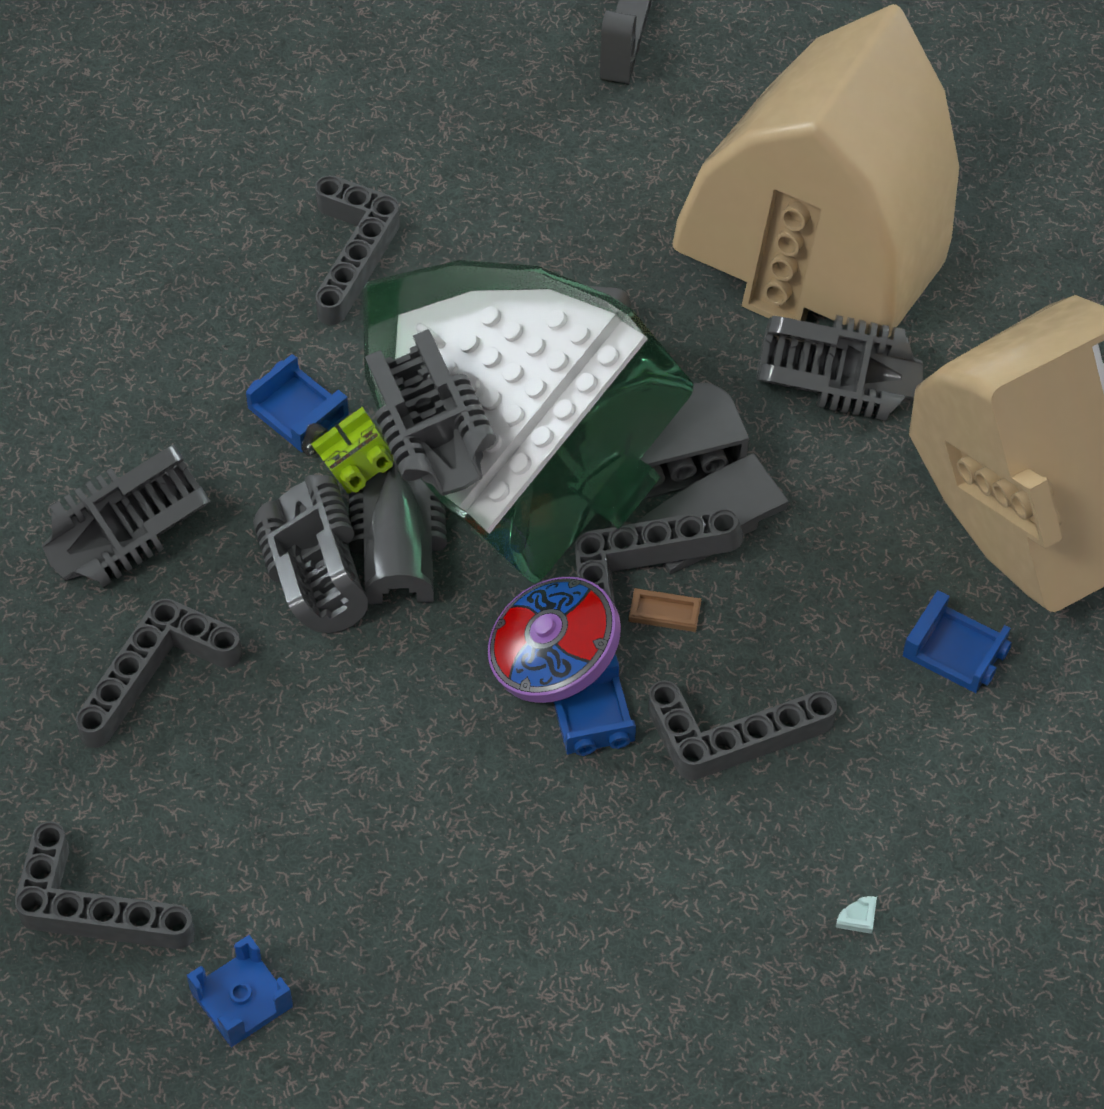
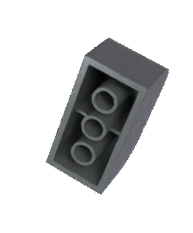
[604,383,749,506]

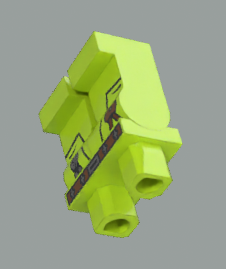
[311,407,394,494]

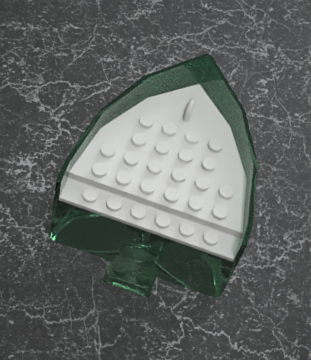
[363,260,694,583]

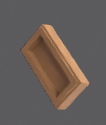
[629,588,702,632]

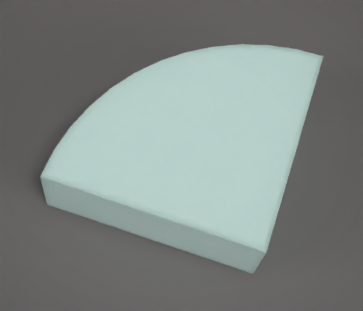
[836,896,877,934]

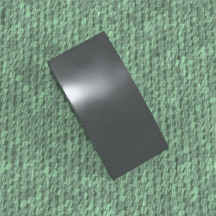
[636,453,789,574]

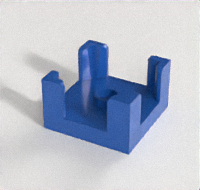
[187,935,293,1047]

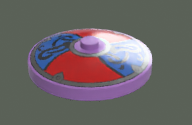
[488,577,621,703]

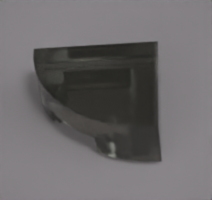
[301,423,329,456]

